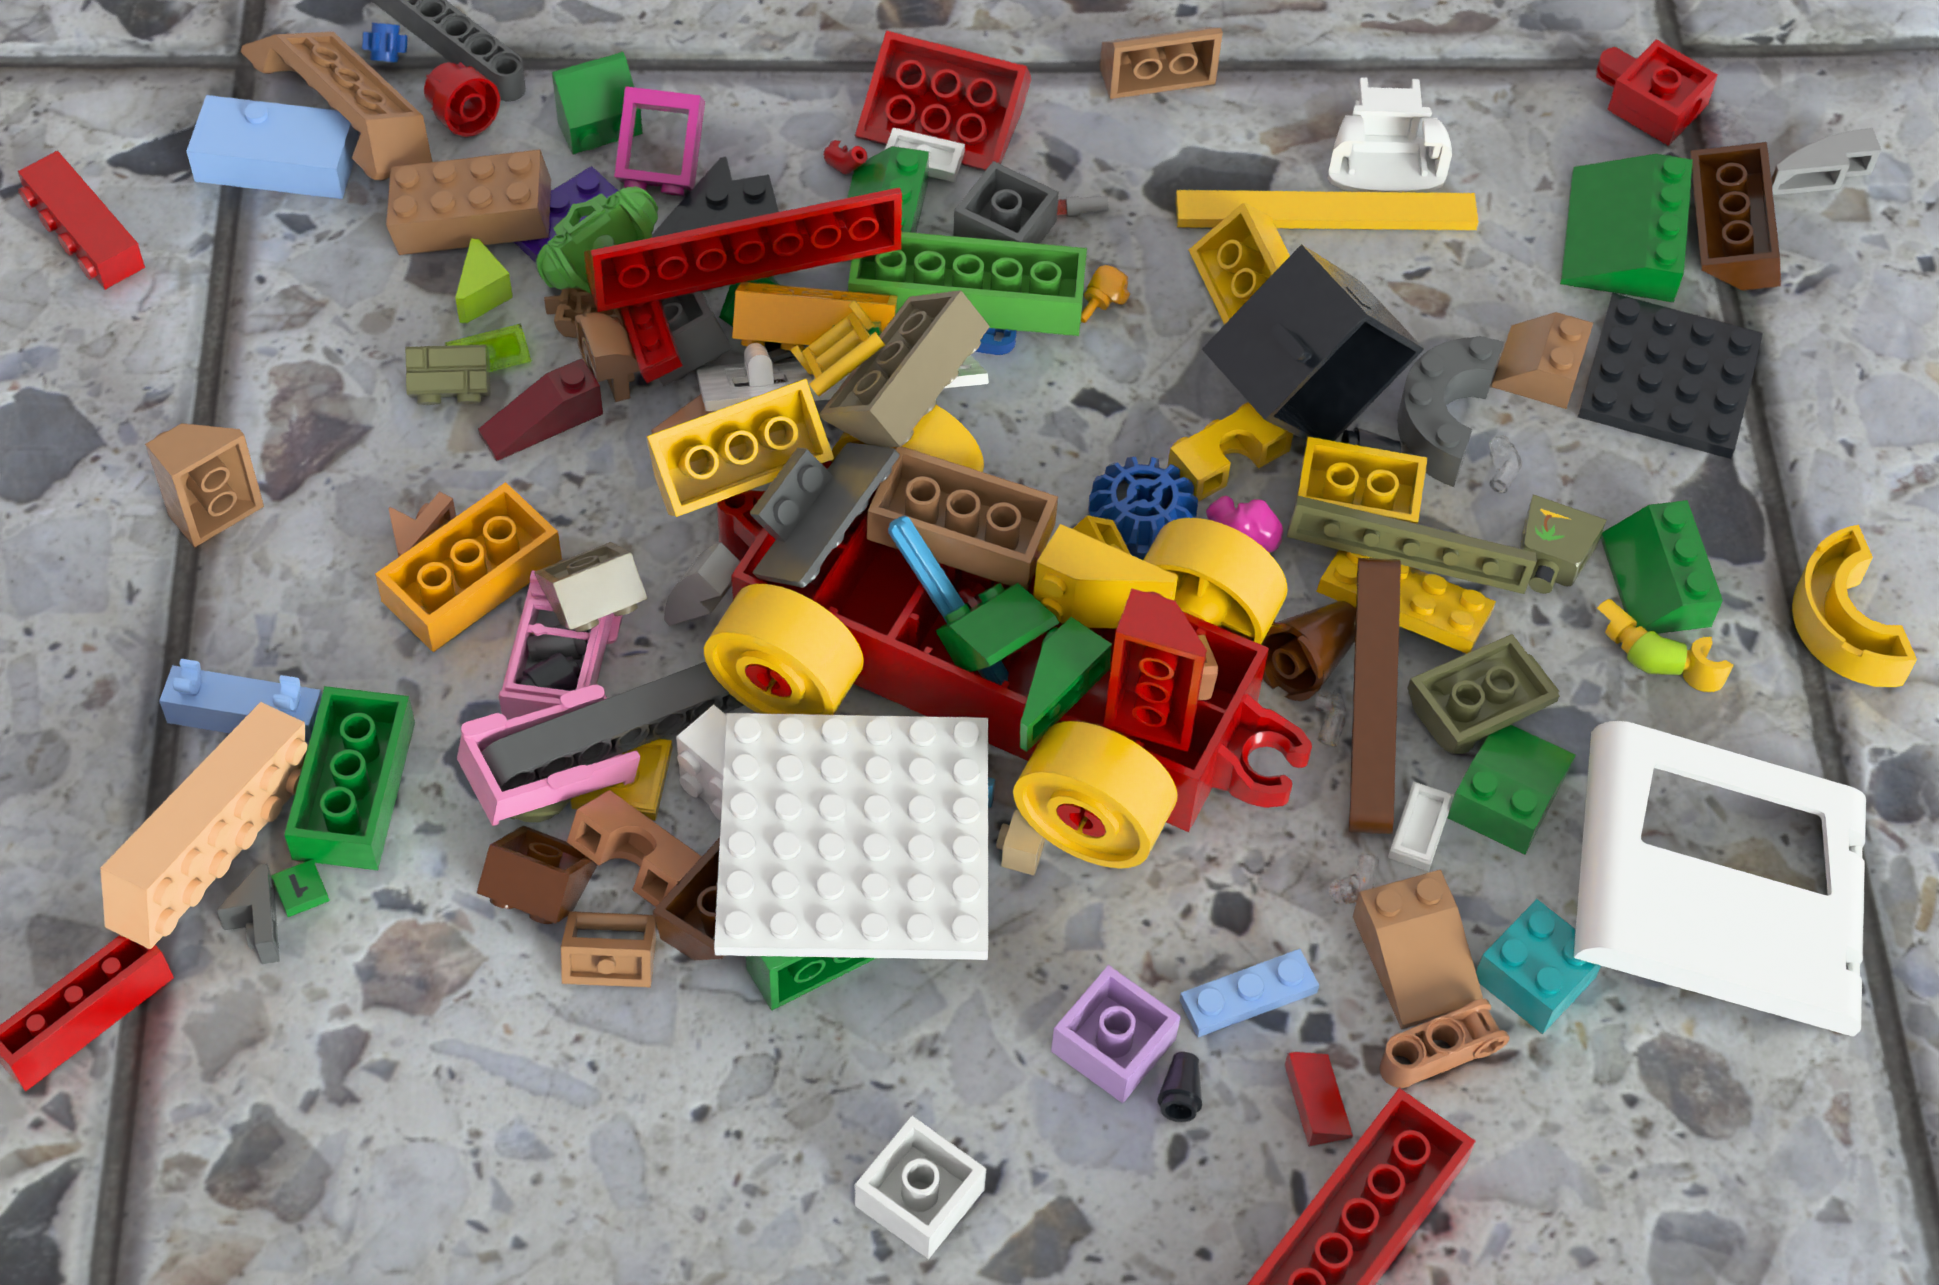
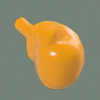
[1081,265,1130,323]

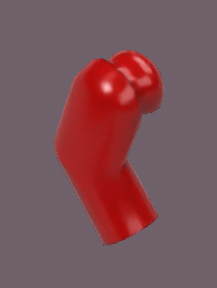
[824,140,868,175]

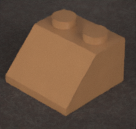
[1491,312,1594,409]

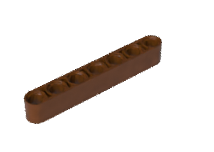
[1349,558,1401,835]

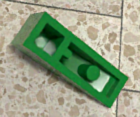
[1020,617,1112,752]

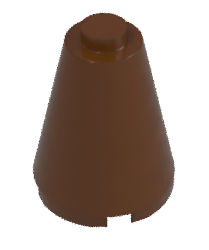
[1261,601,1356,701]

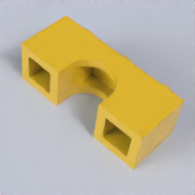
[1167,402,1293,502]

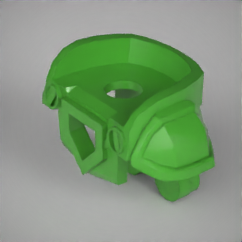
[536,186,659,294]

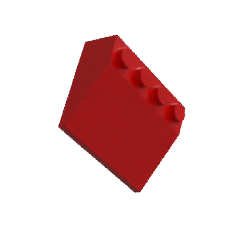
[855,30,1032,171]

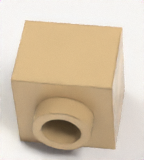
[996,810,1046,875]

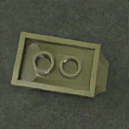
[1407,634,1560,754]

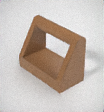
[561,911,657,988]

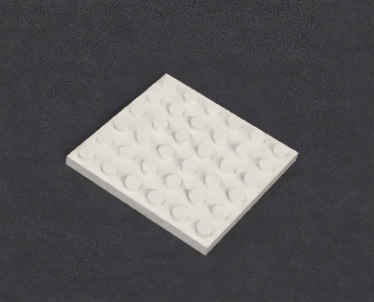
[714,713,988,960]

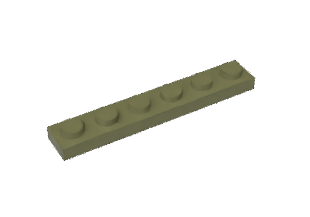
[1287,496,1537,594]

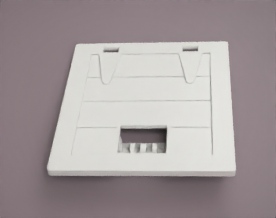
[696,343,989,411]

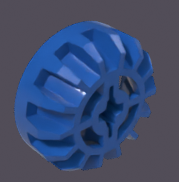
[1088,456,1198,560]

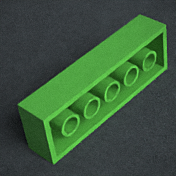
[848,232,1087,336]

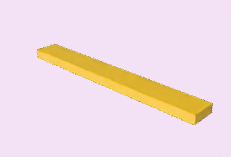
[1176,190,1478,230]

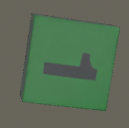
[271,859,329,917]

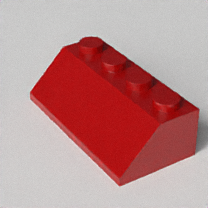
[1104,588,1207,752]

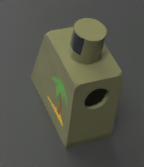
[1520,494,1606,594]

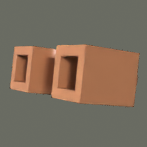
[567,790,702,907]

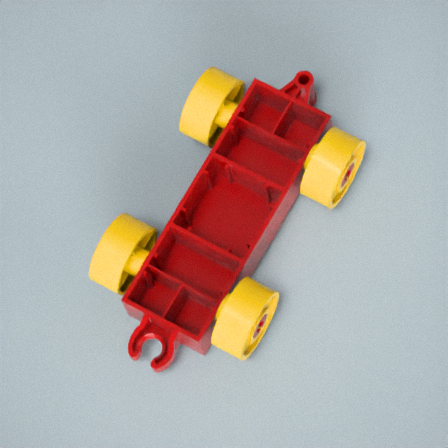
[704,405,1312,868]

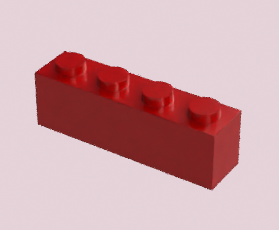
[17,150,145,290]
[0,935,174,1092]

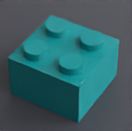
[1476,899,1601,1034]

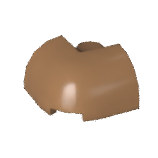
[575,312,640,402]

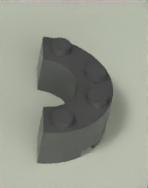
[1397,336,1504,487]

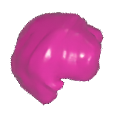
[1206,495,1283,553]

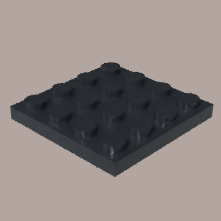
[1578,293,1763,459]

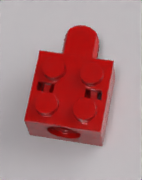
[1596,39,1718,146]

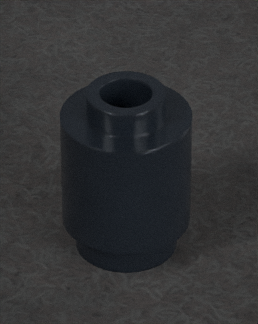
[516,652,581,691]

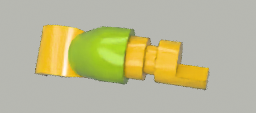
[1597,599,1733,692]

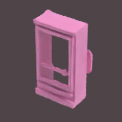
[499,570,623,719]
[457,684,640,826]

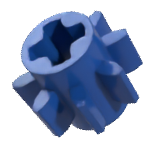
[362,23,408,62]

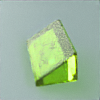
[444,323,532,372]

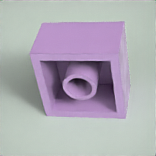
[1051,965,1181,1103]

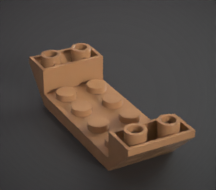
[240,32,432,181]

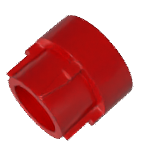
[424,62,500,137]

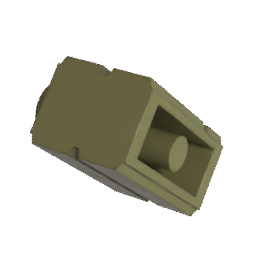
[405,345,491,405]

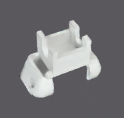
[1327,78,1452,193]

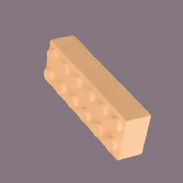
[100,702,307,949]

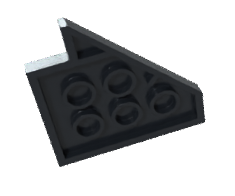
[652,157,779,238]

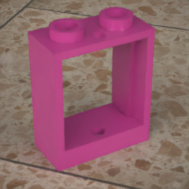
[614,86,705,196]

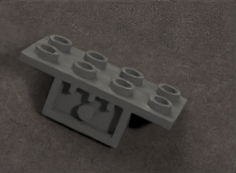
[749,443,900,587]

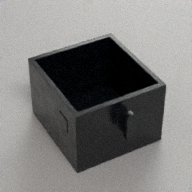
[1202,244,1424,441]

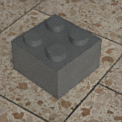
[953,161,1059,244]

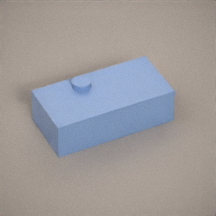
[186,95,359,199]

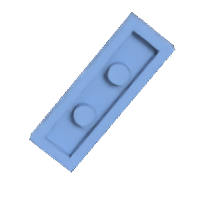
[1179,949,1319,1038]

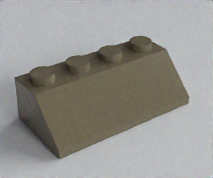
[819,290,990,447]

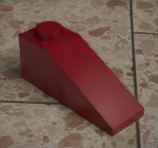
[478,358,603,461]

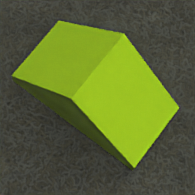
[455,238,513,323]

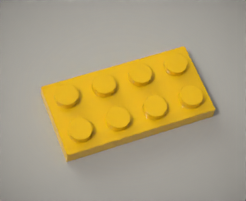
[1316,550,1496,654]

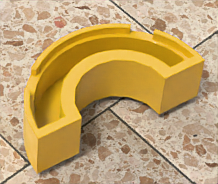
[1792,524,1917,687]

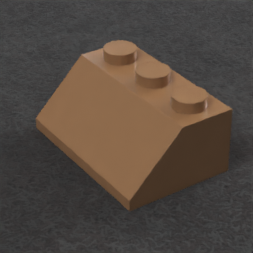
[1100,27,1223,99]
[145,423,264,548]

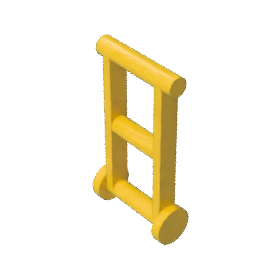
[791,300,885,397]

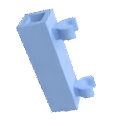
[159,659,322,746]

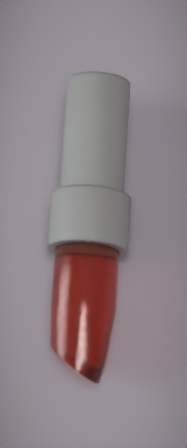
[1057,196,1109,216]

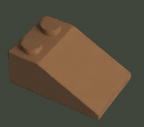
[1352,869,1483,1029]

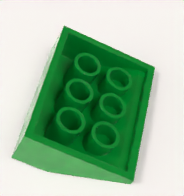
[1560,154,1693,303]

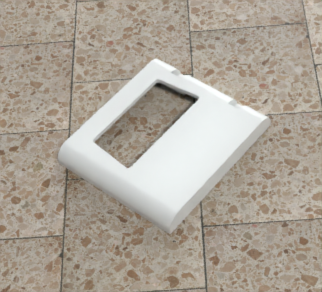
[1573,721,1866,1037]

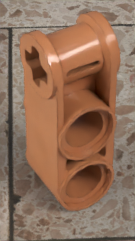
[1379,999,1510,1088]

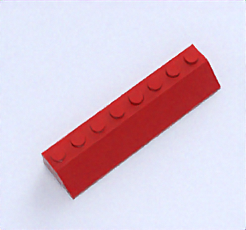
[584,188,902,312]

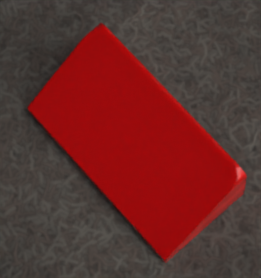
[1284,1052,1353,1146]

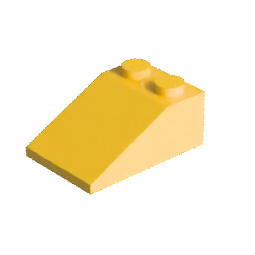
[1034,524,1178,628]

